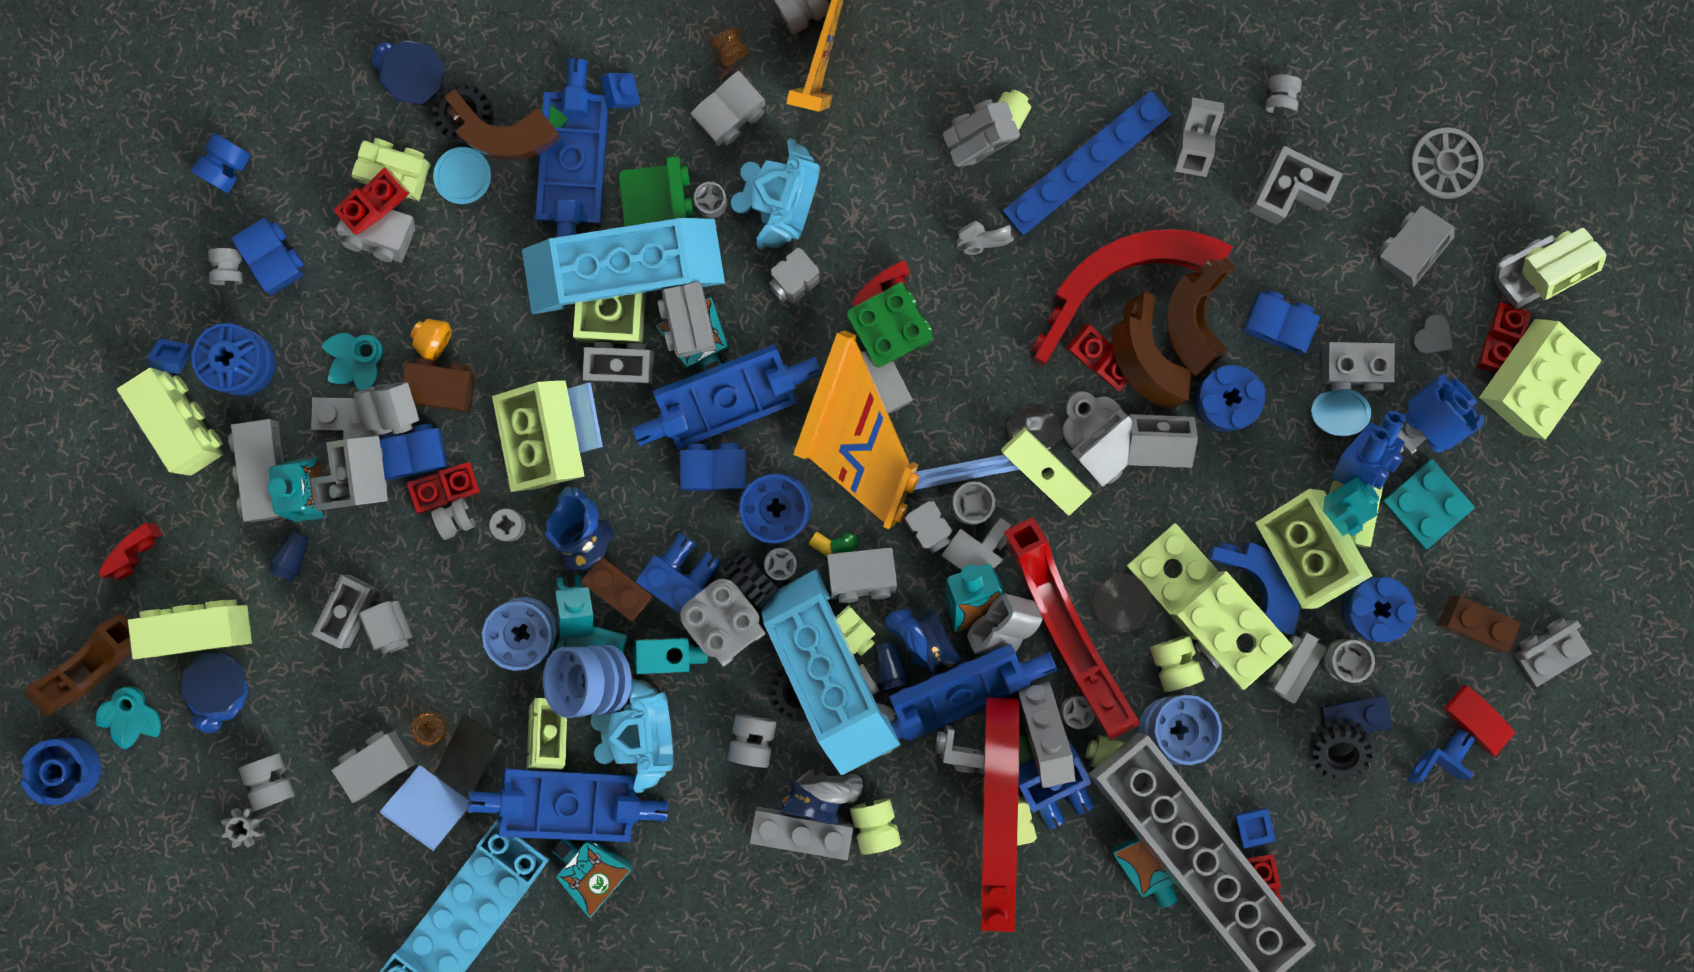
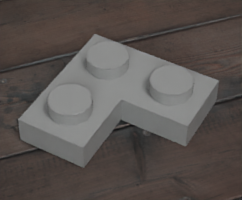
[311,397,378,440]

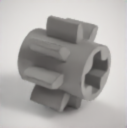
[221,807,265,848]

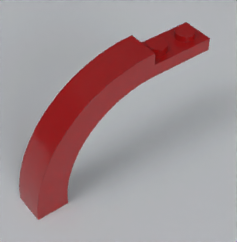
[1031,229,1233,366]
[1004,517,1139,740]
[981,698,1019,932]

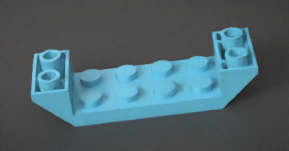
[522,218,725,314]
[761,569,901,775]
[380,819,550,972]

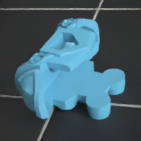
[731,138,820,249]
[591,677,674,793]

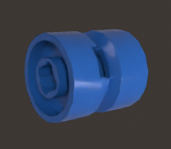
[190,133,251,194]

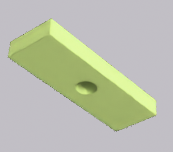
[1001,427,1092,516]

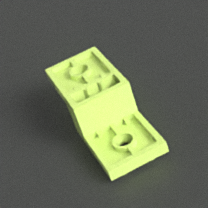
[1126,523,1293,690]

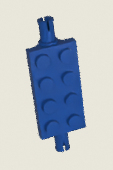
[535,58,609,238]
[632,344,822,450]
[889,644,1057,741]
[467,768,668,842]

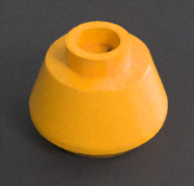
[410,319,452,360]

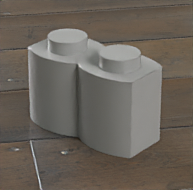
[691,71,766,146]
[353,382,420,435]
[967,594,1043,656]
[358,601,413,654]

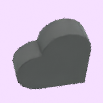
[1411,315,1453,354]

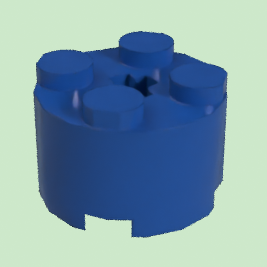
[1193,365,1265,433]
[1405,374,1484,453]
[1341,577,1417,643]
[21,736,102,805]

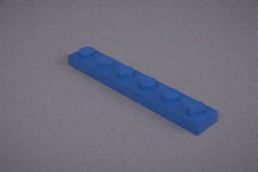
[1002,90,1172,237]

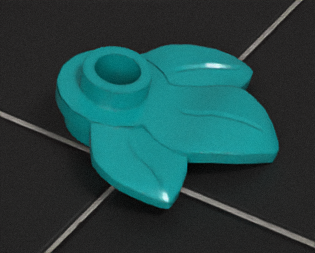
[322,333,383,391]
[96,686,161,749]

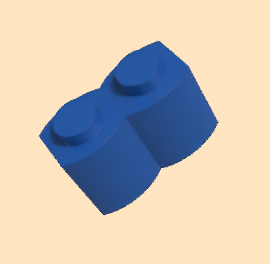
[232,217,305,295]
[1241,290,1320,355]
[380,424,449,481]
[680,443,746,491]

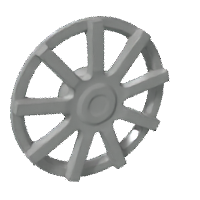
[1411,127,1484,199]

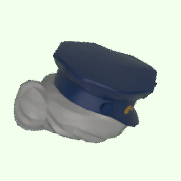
[779,769,863,825]

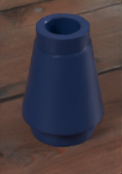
[268,531,309,582]
[875,642,910,692]

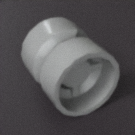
[773,0,830,36]
[951,482,995,525]
[1322,639,1375,683]
[727,714,777,768]
[238,753,295,812]

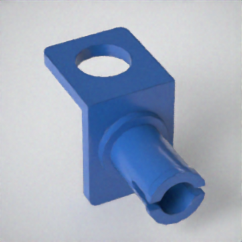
[1407,729,1475,783]

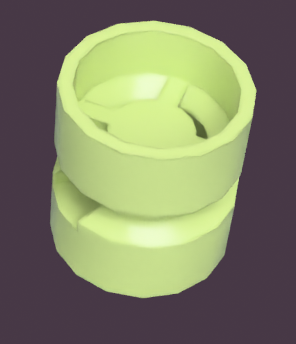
[1150,635,1205,692]
[850,798,901,855]

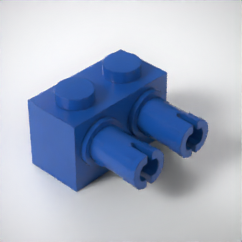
[1331,411,1405,490]
[636,532,722,613]
[1018,741,1094,829]

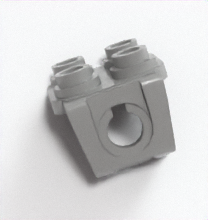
[680,579,766,667]

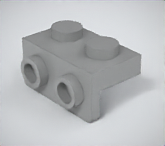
[1494,235,1555,309]
[1266,631,1326,703]
[935,725,985,773]

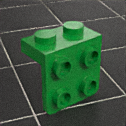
[619,157,694,227]
[847,282,933,368]

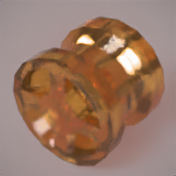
[711,27,750,66]
[411,711,449,746]

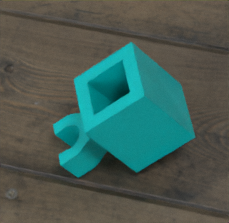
[1323,477,1379,537]
[555,575,593,639]

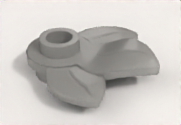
[956,221,1014,255]
[1062,391,1123,448]

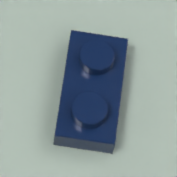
[1320,695,1393,733]

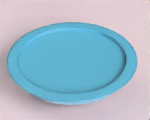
[433,147,491,204]
[1311,390,1371,436]

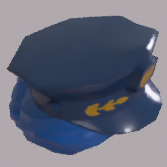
[372,40,445,104]
[545,486,614,570]
[885,609,961,676]
[181,651,248,733]

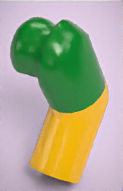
[808,531,858,556]

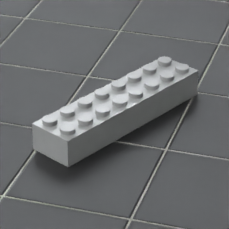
[1088,732,1316,972]

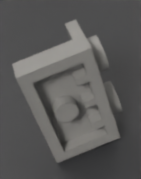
[1513,618,1592,687]

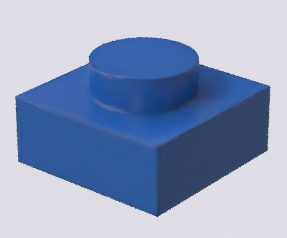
[600,73,641,108]
[146,339,191,374]
[1234,807,1276,848]

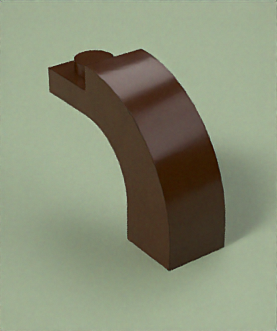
[445,89,561,161]
[1168,258,1236,376]
[1111,291,1191,409]
[24,613,132,717]

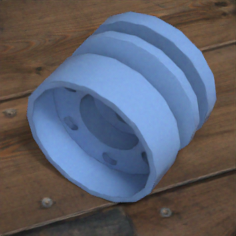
[482,597,558,671]
[543,644,632,718]
[1138,695,1222,765]

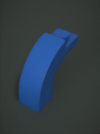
[1207,542,1299,635]

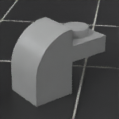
[1175,97,1224,177]
[940,518,1011,570]

